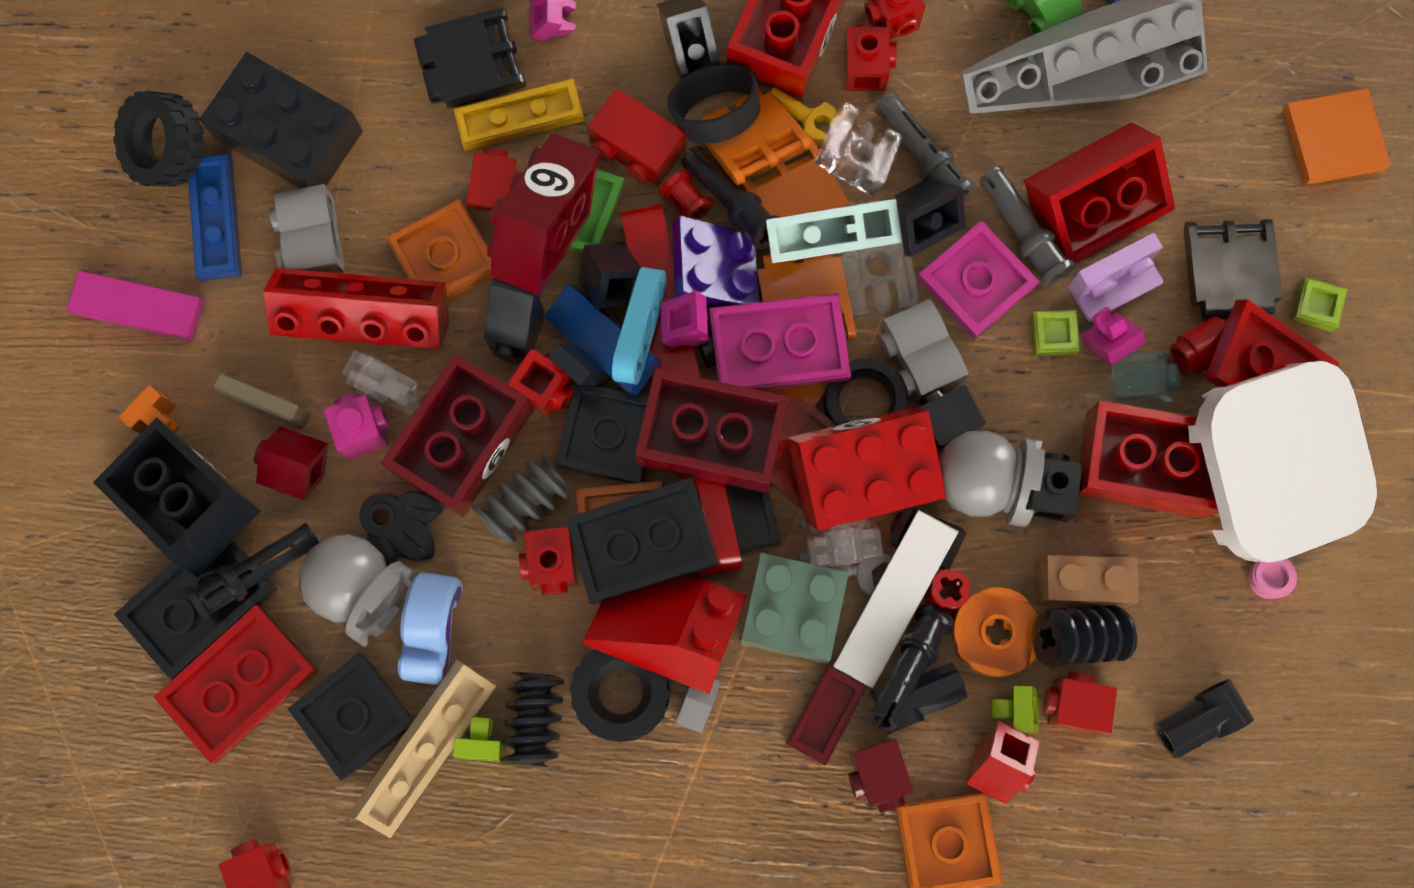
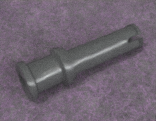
[874,93,976,199]
[979,166,1076,287]

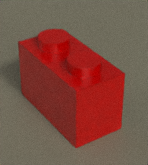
[587,88,686,187]

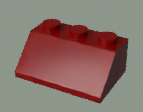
[1024,122,1176,264]

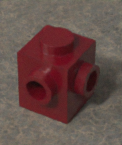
[254,426,328,501]
[848,739,914,813]

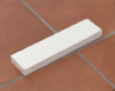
[833,509,958,688]

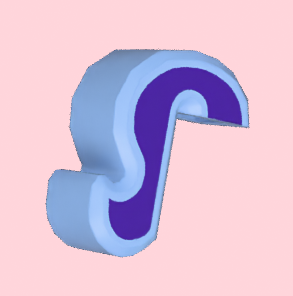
[398,572,463,686]

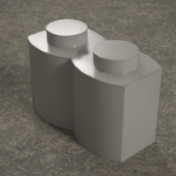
[269,184,345,273]
[878,299,969,403]

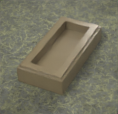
[214,373,310,429]

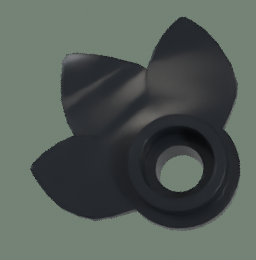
[359,491,443,567]

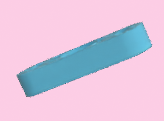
[612,267,666,385]

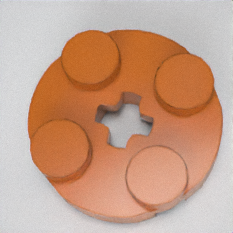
[952,587,1038,678]

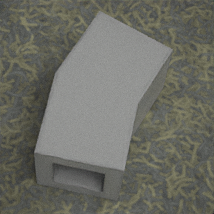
[676,679,722,733]

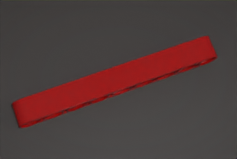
[620,204,743,578]

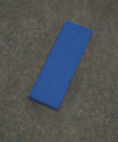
[188,153,242,281]
[544,283,662,396]

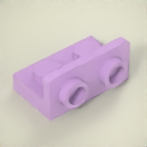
[1068,233,1163,322]

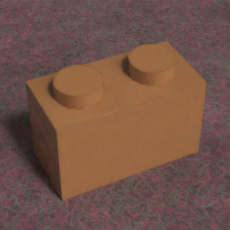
[1037,555,1139,608]

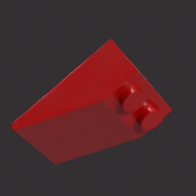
[582,578,747,694]

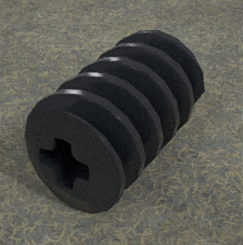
[1032,605,1137,666]
[500,672,565,767]

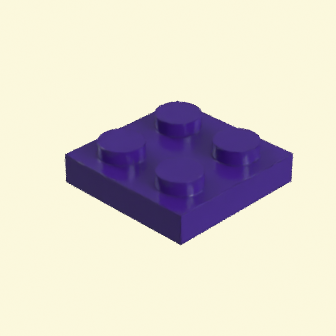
[672,216,759,308]

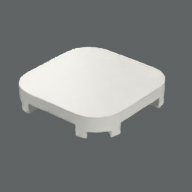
[1188,361,1377,563]

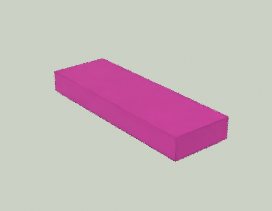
[66,271,205,341]

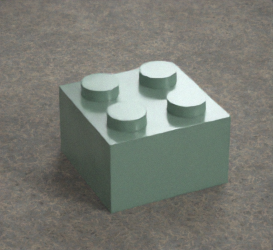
[741,552,849,664]

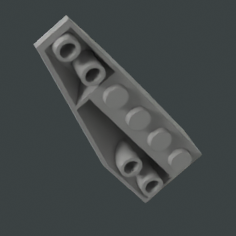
[960,0,1208,114]

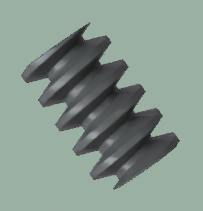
[471,452,571,544]

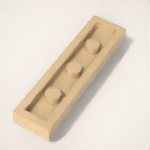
[350,660,496,838]

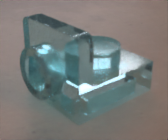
[1112,351,1181,402]

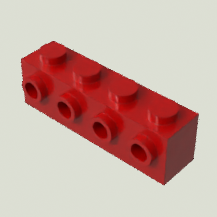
[263,268,449,349]

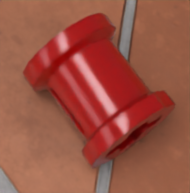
[658,169,713,220]
[924,569,971,614]

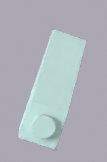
[766,199,902,263]

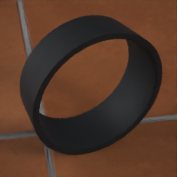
[667,63,760,144]

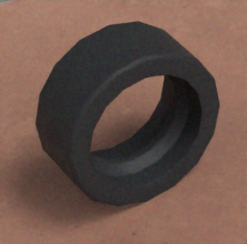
[823,358,907,427]

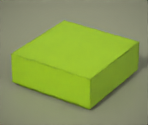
[1291,277,1347,332]
[1031,310,1080,356]

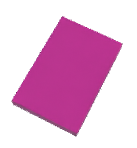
[709,293,851,391]

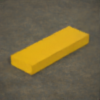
[453,78,585,152]

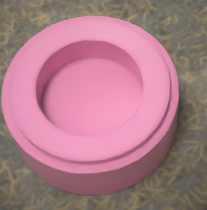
[1248,559,1297,600]

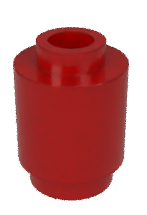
[1170,316,1228,375]

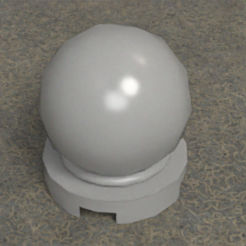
[938,430,1045,528]
[298,534,417,647]

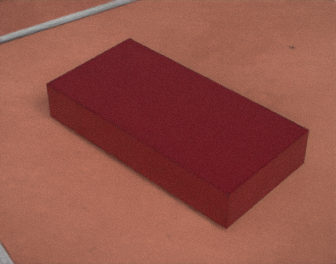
[785,664,868,766]

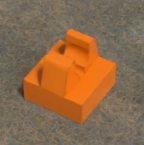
[118,385,179,434]

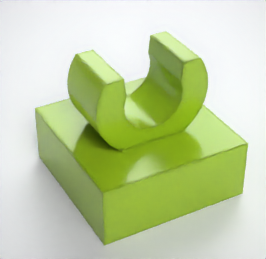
[992,686,1039,734]
[453,717,506,762]

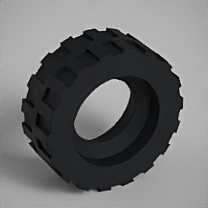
[113,91,204,186]
[570,650,670,742]

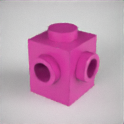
[324,394,390,460]

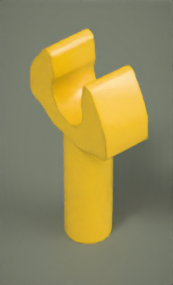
[770,86,841,146]

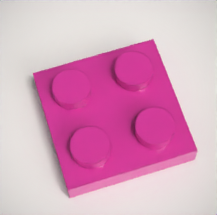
[917,220,1040,340]

